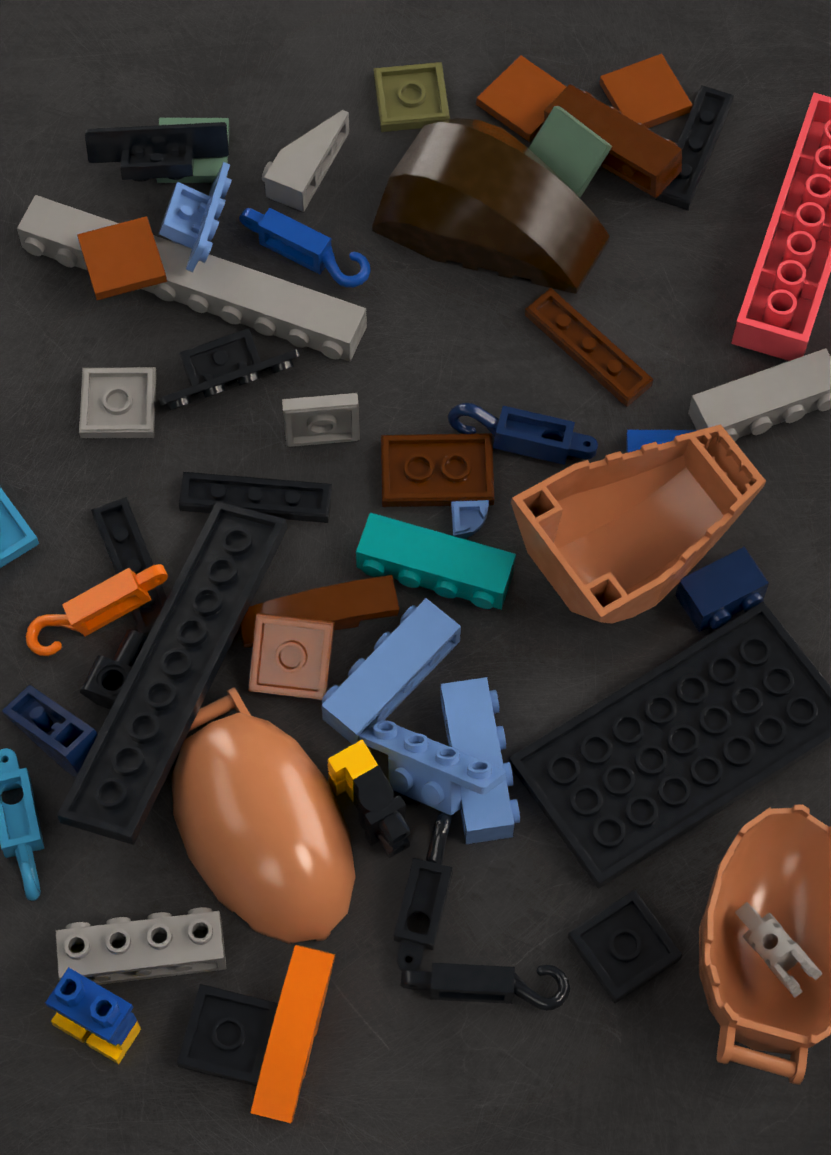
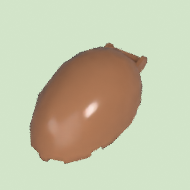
[172,687,356,945]
[699,804,831,1085]

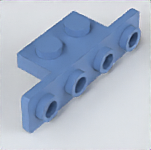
[159,162,232,272]
[359,720,506,815]

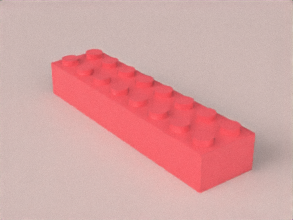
[731,93,831,361]

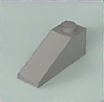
[262,110,349,212]

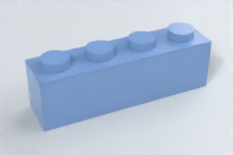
[322,598,461,745]
[440,677,520,844]

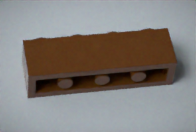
[544,84,682,198]

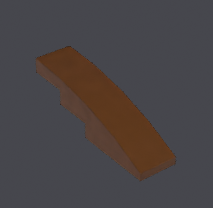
[240,575,399,648]

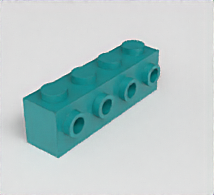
[356,513,516,610]

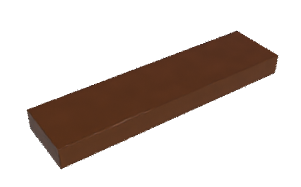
[525,288,654,407]

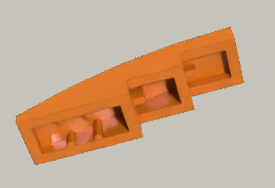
[250,945,336,1123]

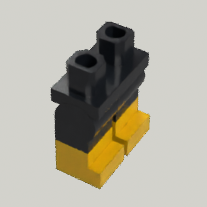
[328,739,410,858]

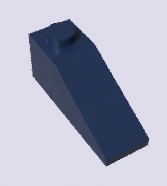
[2,685,98,778]

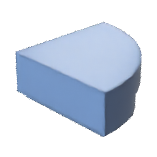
[451,500,489,539]

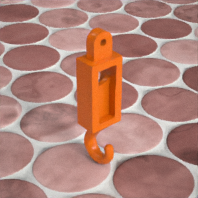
[26,564,168,656]

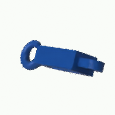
[239,208,371,288]

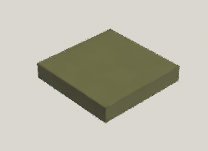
[373,62,450,132]

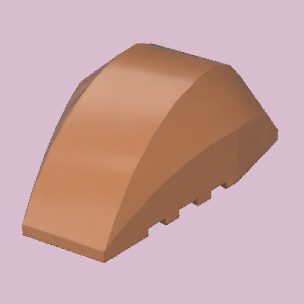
[511,424,766,623]

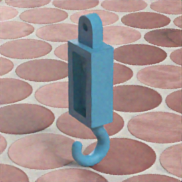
[0,748,45,901]

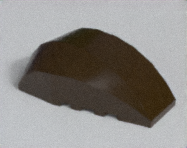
[372,118,610,294]

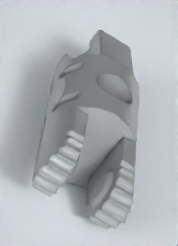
[735,902,822,998]

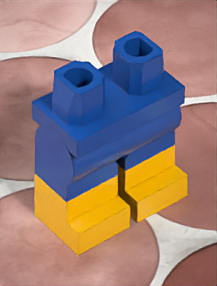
[45,967,141,1064]

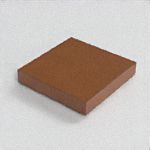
[599,53,693,128]
[476,55,566,142]
[77,216,167,300]
[248,613,335,700]

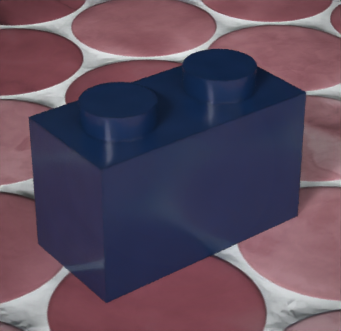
[675,546,769,632]

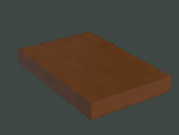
[381,433,494,507]

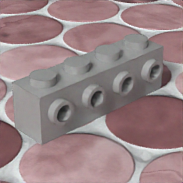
[56,907,227,985]

